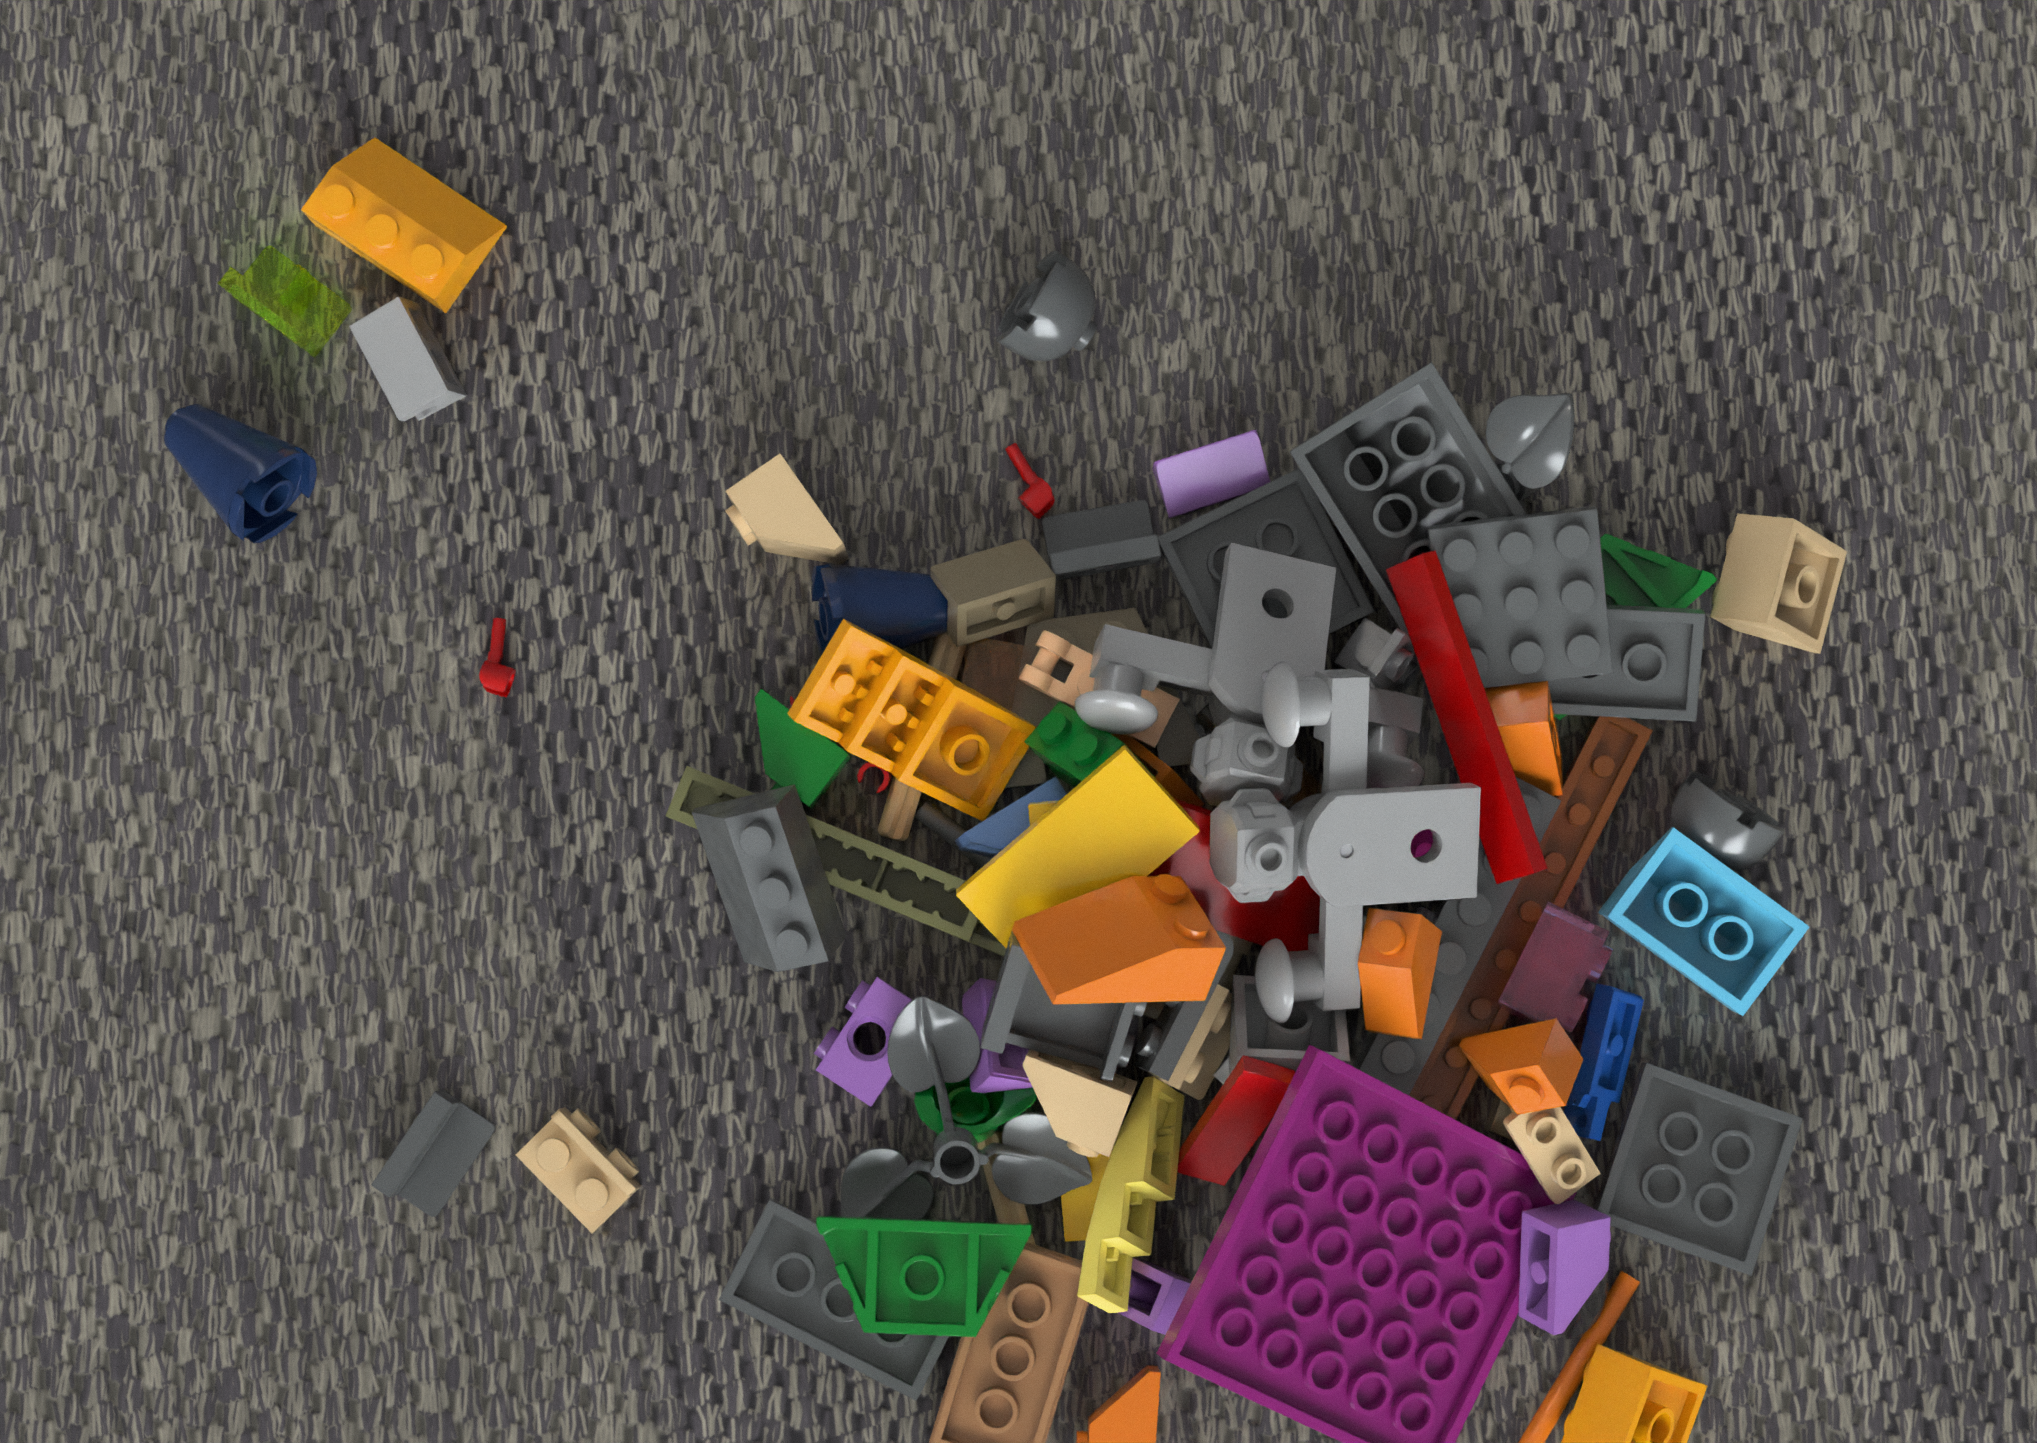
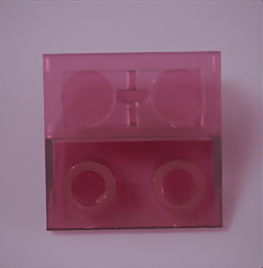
[1498,902,1614,1033]

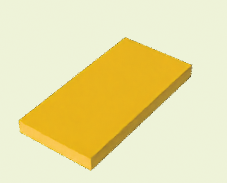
[956,745,1200,948]

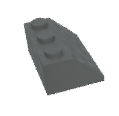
[692,784,847,972]

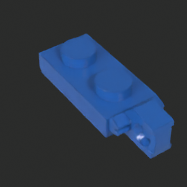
[1564,983,1644,1141]

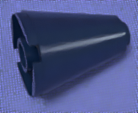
[164,404,317,543]
[811,564,948,655]

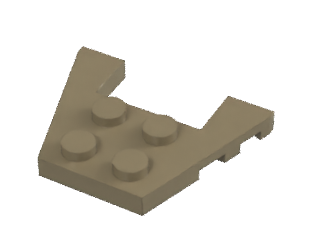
[1004,608,1200,789]

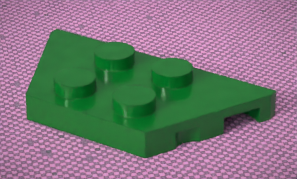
[1554,533,1718,721]
[816,1216,1033,1337]

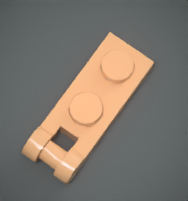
[1018,630,1180,749]

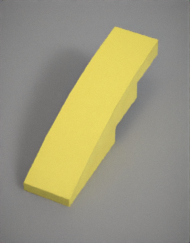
[1077,1076,1184,1313]

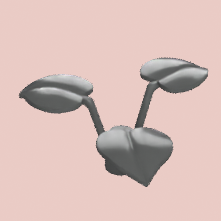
[1486,393,1574,509]
[840,995,1092,1219]

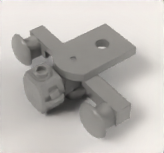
[1075,543,1424,806]
[1209,661,1481,1023]

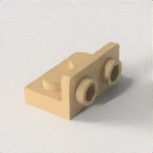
[1152,984,1232,1100]
[516,1107,642,1234]
[1503,1107,1601,1204]

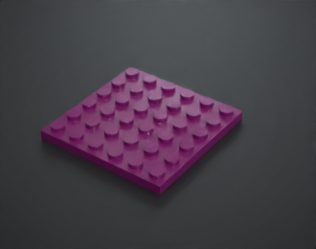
[1156,1045,1577,1443]

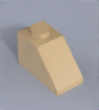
[1022,1049,1137,1157]

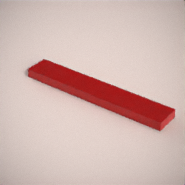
[1386,550,1547,884]

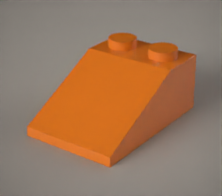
[1012,874,1226,1004]

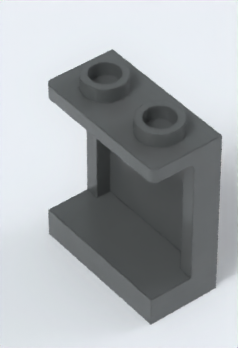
[981,931,1147,1082]

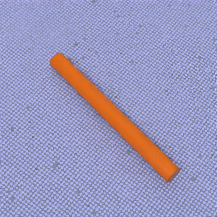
[1518,1271,1640,1443]

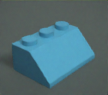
[1598,827,1809,1016]

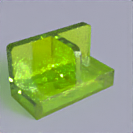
[217,245,352,358]

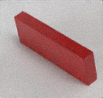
[1177,1055,1295,1186]

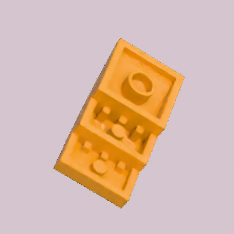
[787,619,1037,821]

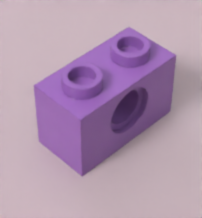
[814,977,912,1107]

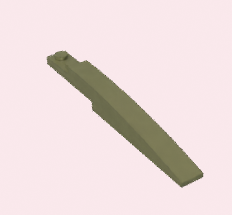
[665,766,1165,1020]

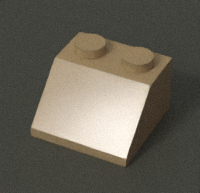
[725,453,849,565]
[1710,513,1847,654]

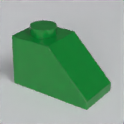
[754,689,851,809]

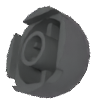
[996,250,1097,362]
[1670,770,1785,871]

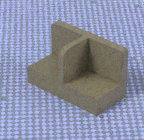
[930,539,1056,647]

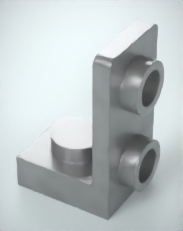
[1334,617,1420,692]

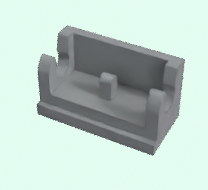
[349,296,467,422]

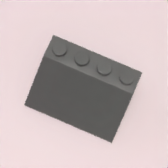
[1290,362,1526,636]

